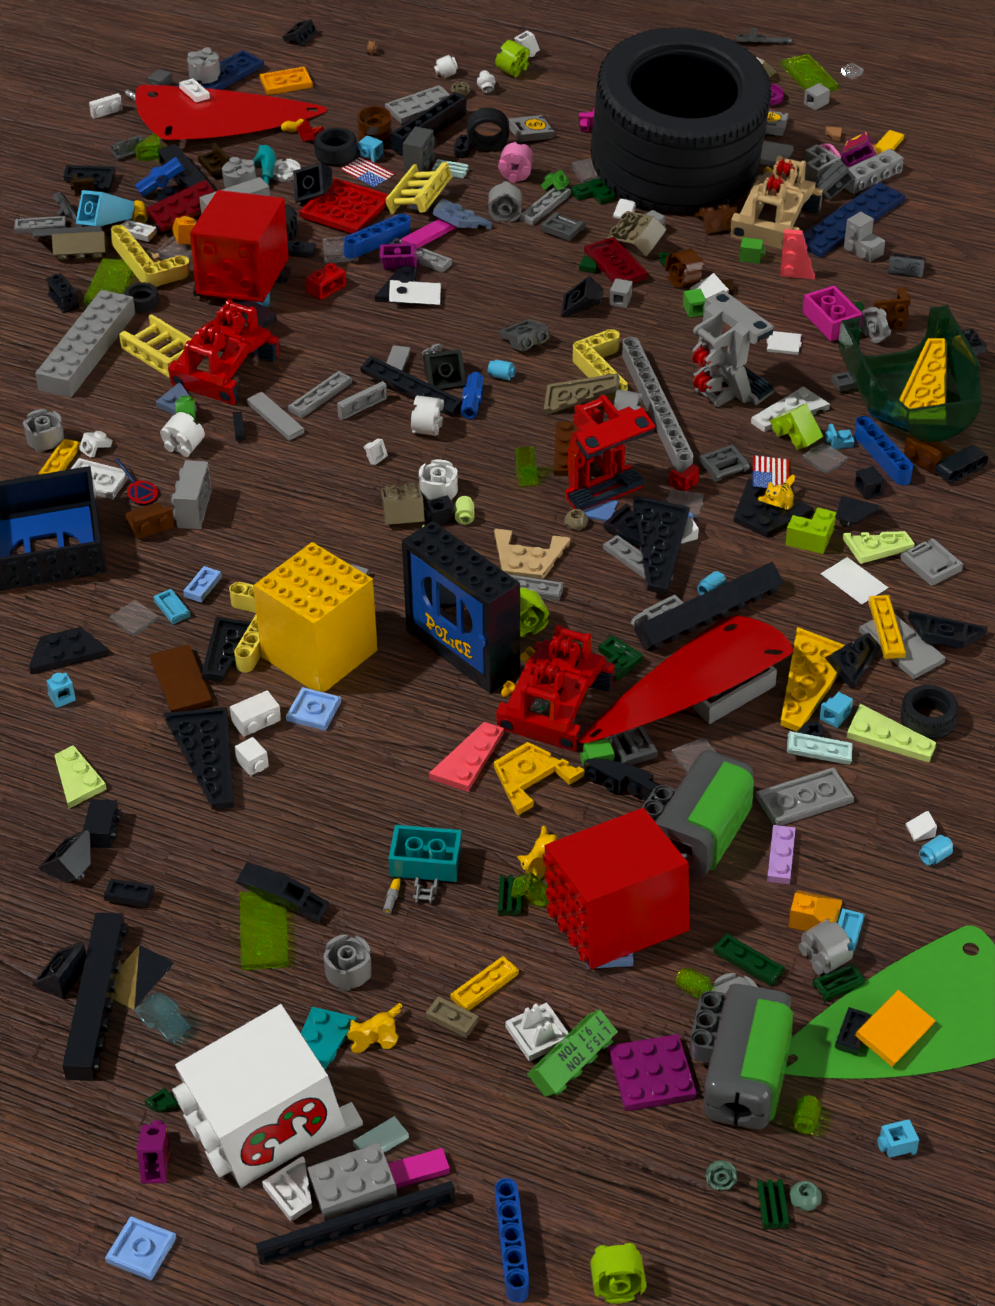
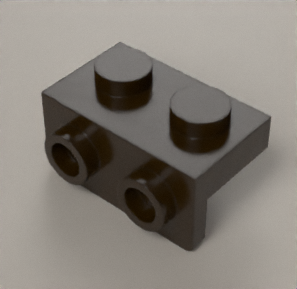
[198,143,230,177]

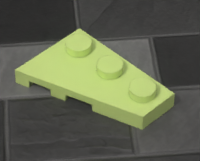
[843,531,915,564]

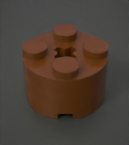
[665,249,704,287]

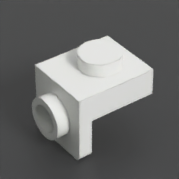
[79,431,113,457]

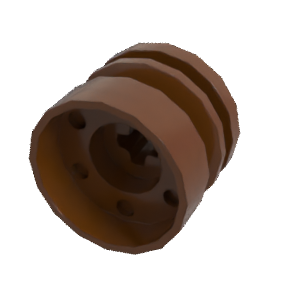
[357,106,392,148]

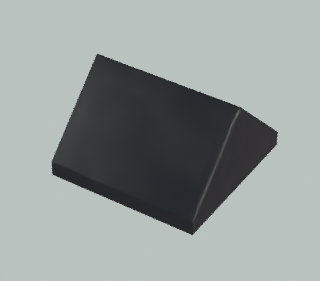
[32,941,86,999]

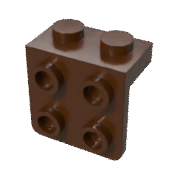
[694,204,737,233]
[873,287,911,330]
[904,435,956,473]
[125,502,174,539]

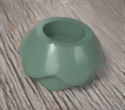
[706,1160,737,1190]
[790,1181,822,1211]

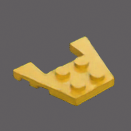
[494,742,585,816]

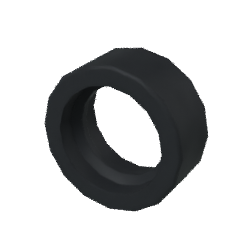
[124,282,159,313]

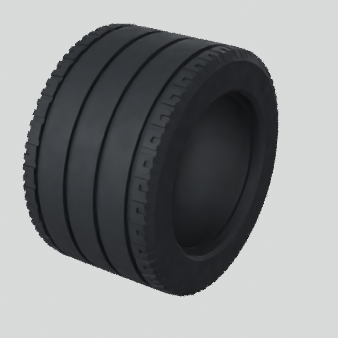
[591,27,771,215]

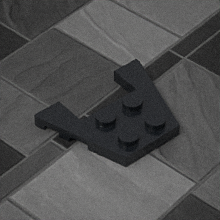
[733,478,814,538]

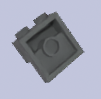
[499,319,550,351]

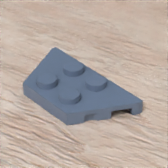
[433,199,492,229]

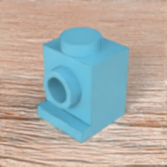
[357,136,383,162]
[46,673,76,708]
[819,692,853,728]
[877,1119,919,1158]

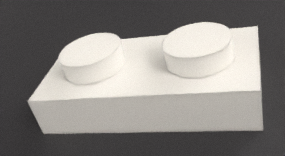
[179,78,210,102]
[89,93,123,119]
[122,219,157,242]

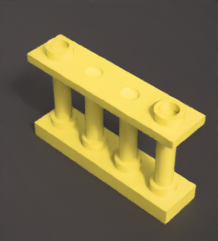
[386,162,452,214]
[119,314,192,378]

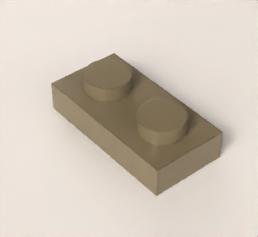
[426,996,479,1038]

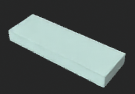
[787,731,852,765]

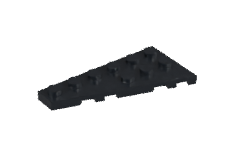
[632,495,690,595]
[163,707,234,810]

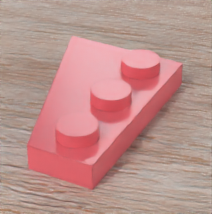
[780,229,815,280]

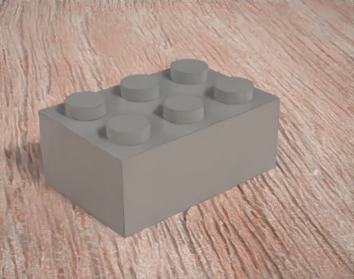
[171,460,212,529]
[308,1142,398,1221]

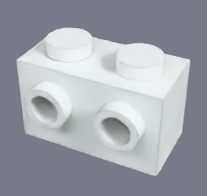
[230,690,281,737]

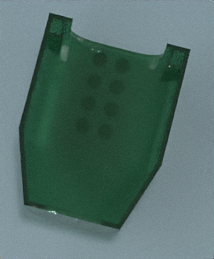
[838,305,981,442]

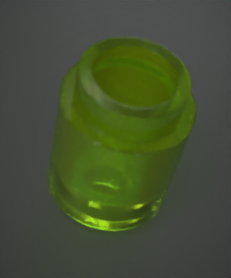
[675,968,712,999]
[793,1095,822,1134]

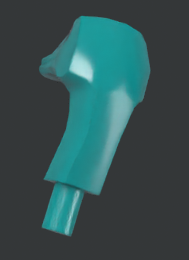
[253,145,276,186]

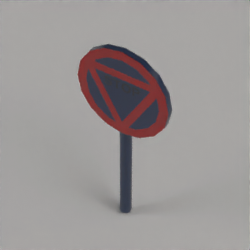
[116,458,158,505]

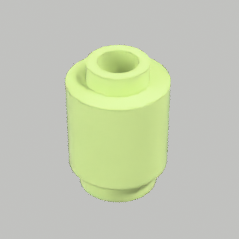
[455,496,474,525]

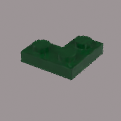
[570,178,615,205]
[598,635,643,682]

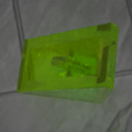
[135,133,161,161]
[515,446,539,486]

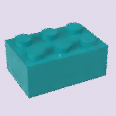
[389,825,462,882]

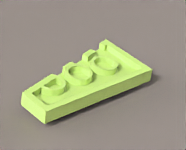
[847,704,936,763]

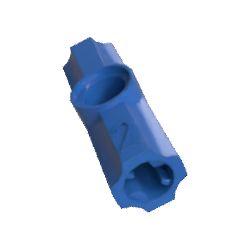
[135,157,185,197]
[461,372,484,420]

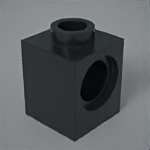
[855,466,885,499]
[424,495,455,526]

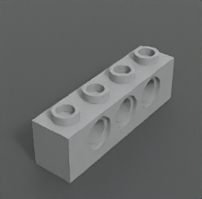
[844,149,904,194]

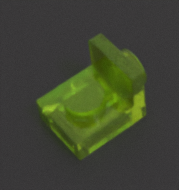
[511,872,548,908]

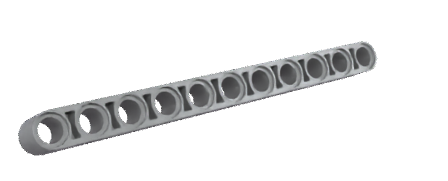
[622,337,693,474]

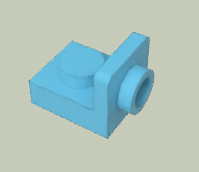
[825,424,855,450]

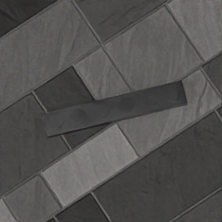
[360,356,462,416]

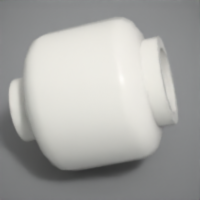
[434,55,458,78]

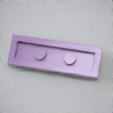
[767,825,795,884]

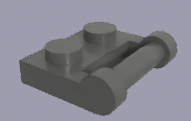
[541,212,586,241]
[699,444,750,482]
[605,725,658,766]

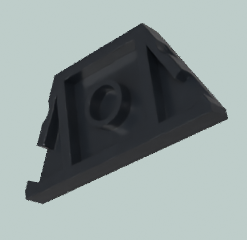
[908,611,988,648]
[29,627,109,674]

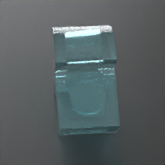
[134,992,191,1044]

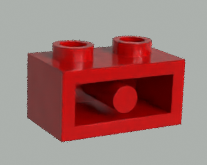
[305,263,346,300]

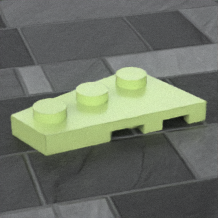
[55,745,107,809]

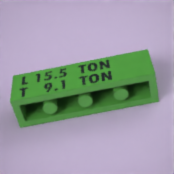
[527,1009,618,1096]

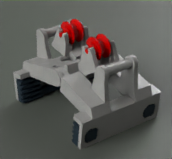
[692,290,774,407]

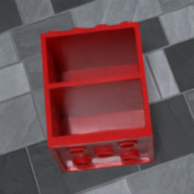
[190,190,289,303]
[543,807,690,969]

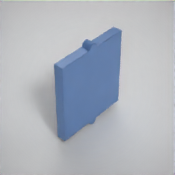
[583,500,618,521]

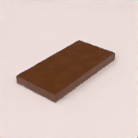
[149,644,212,712]

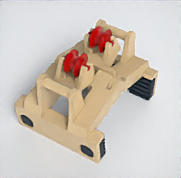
[731,155,823,249]

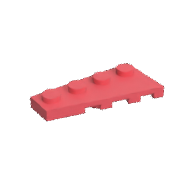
[429,722,504,792]

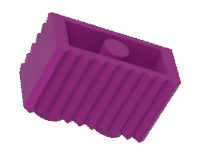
[380,243,418,270]

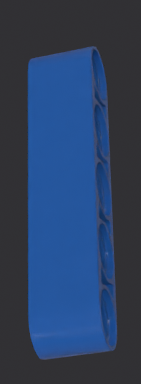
[343,214,411,259]
[854,416,913,486]
[495,1178,529,1303]

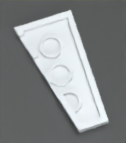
[751,387,830,432]

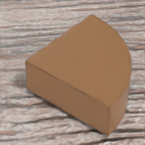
[825,126,842,141]

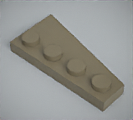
[544,373,620,415]

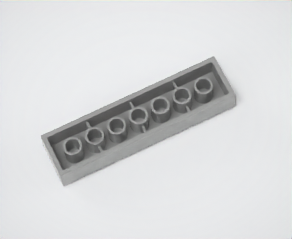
[35,290,135,398]

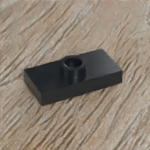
[287,241,316,258]
[103,879,155,908]
[834,1007,872,1056]

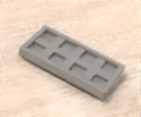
[385,85,450,124]

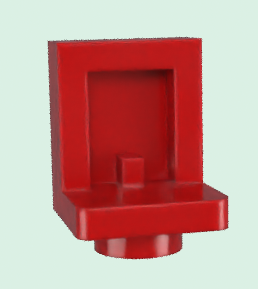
[296,120,324,142]
[669,464,699,493]

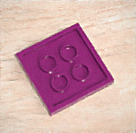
[608,1034,697,1111]

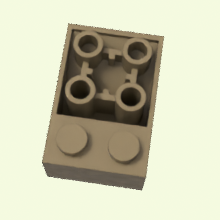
[607,211,667,257]
[381,483,424,525]

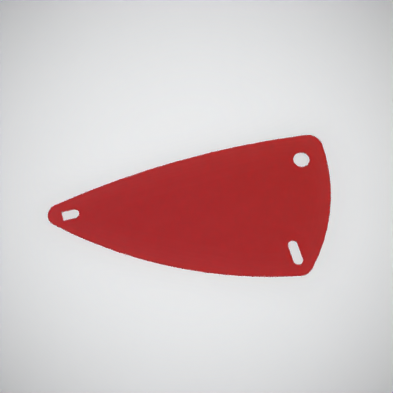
[135,85,327,140]
[578,615,793,743]

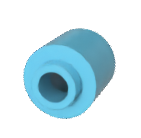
[488,360,516,381]
[697,571,727,595]
[919,835,953,866]

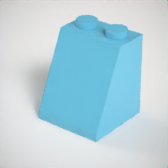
[76,190,134,226]

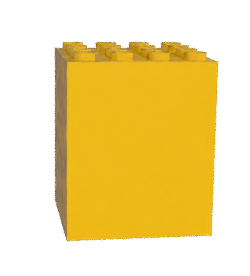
[253,542,378,692]

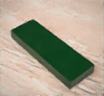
[713,933,785,987]

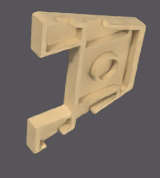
[494,529,570,580]

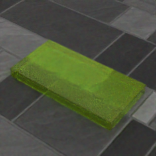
[781,54,839,91]
[84,258,134,305]
[240,892,288,970]

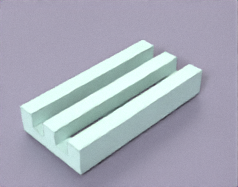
[432,159,469,178]

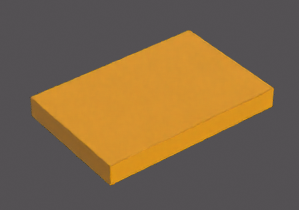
[260,67,313,95]
[855,990,936,1067]

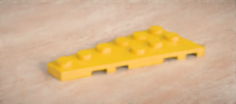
[891,338,947,424]
[781,627,845,732]

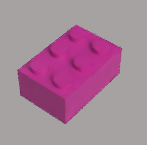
[802,285,863,341]

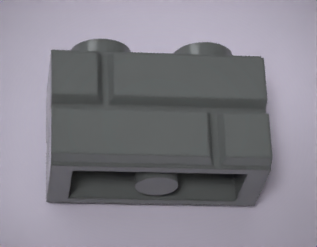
[814,159,856,200]

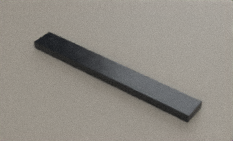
[255,1181,455,1265]

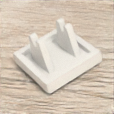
[505,1002,568,1061]

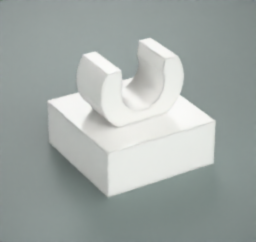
[363,438,388,465]

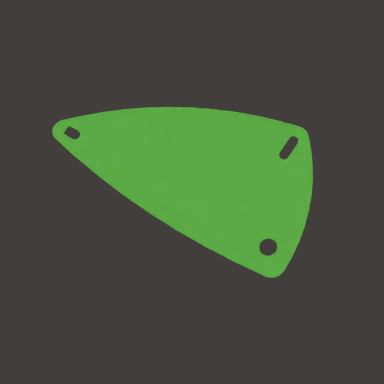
[785,925,995,1079]

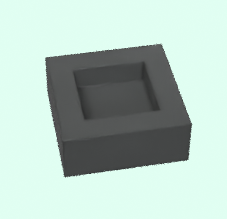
[831,371,856,392]

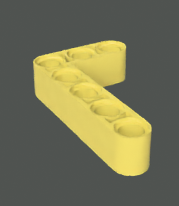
[111,225,189,287]
[573,329,628,403]
[229,582,261,673]

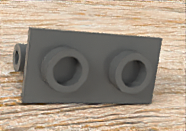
[110,135,147,160]

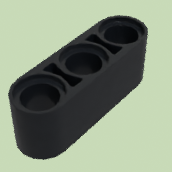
[935,445,989,484]

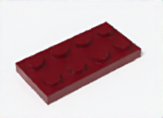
[146,180,215,233]
[584,237,648,283]

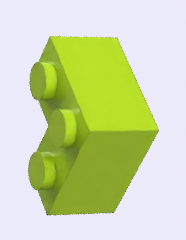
[769,403,823,450]
[785,508,836,554]

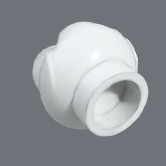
[477,70,496,93]

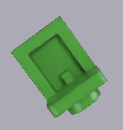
[541,170,570,191]
[175,396,196,423]

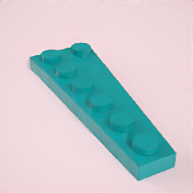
[301,1006,357,1070]

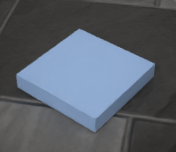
[286,687,341,731]
[105,1216,176,1281]

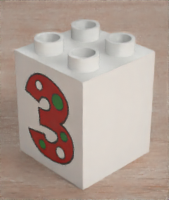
[172,1004,346,1188]

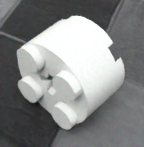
[411,395,444,436]
[160,412,205,457]
[419,460,458,501]

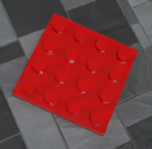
[299,178,389,234]

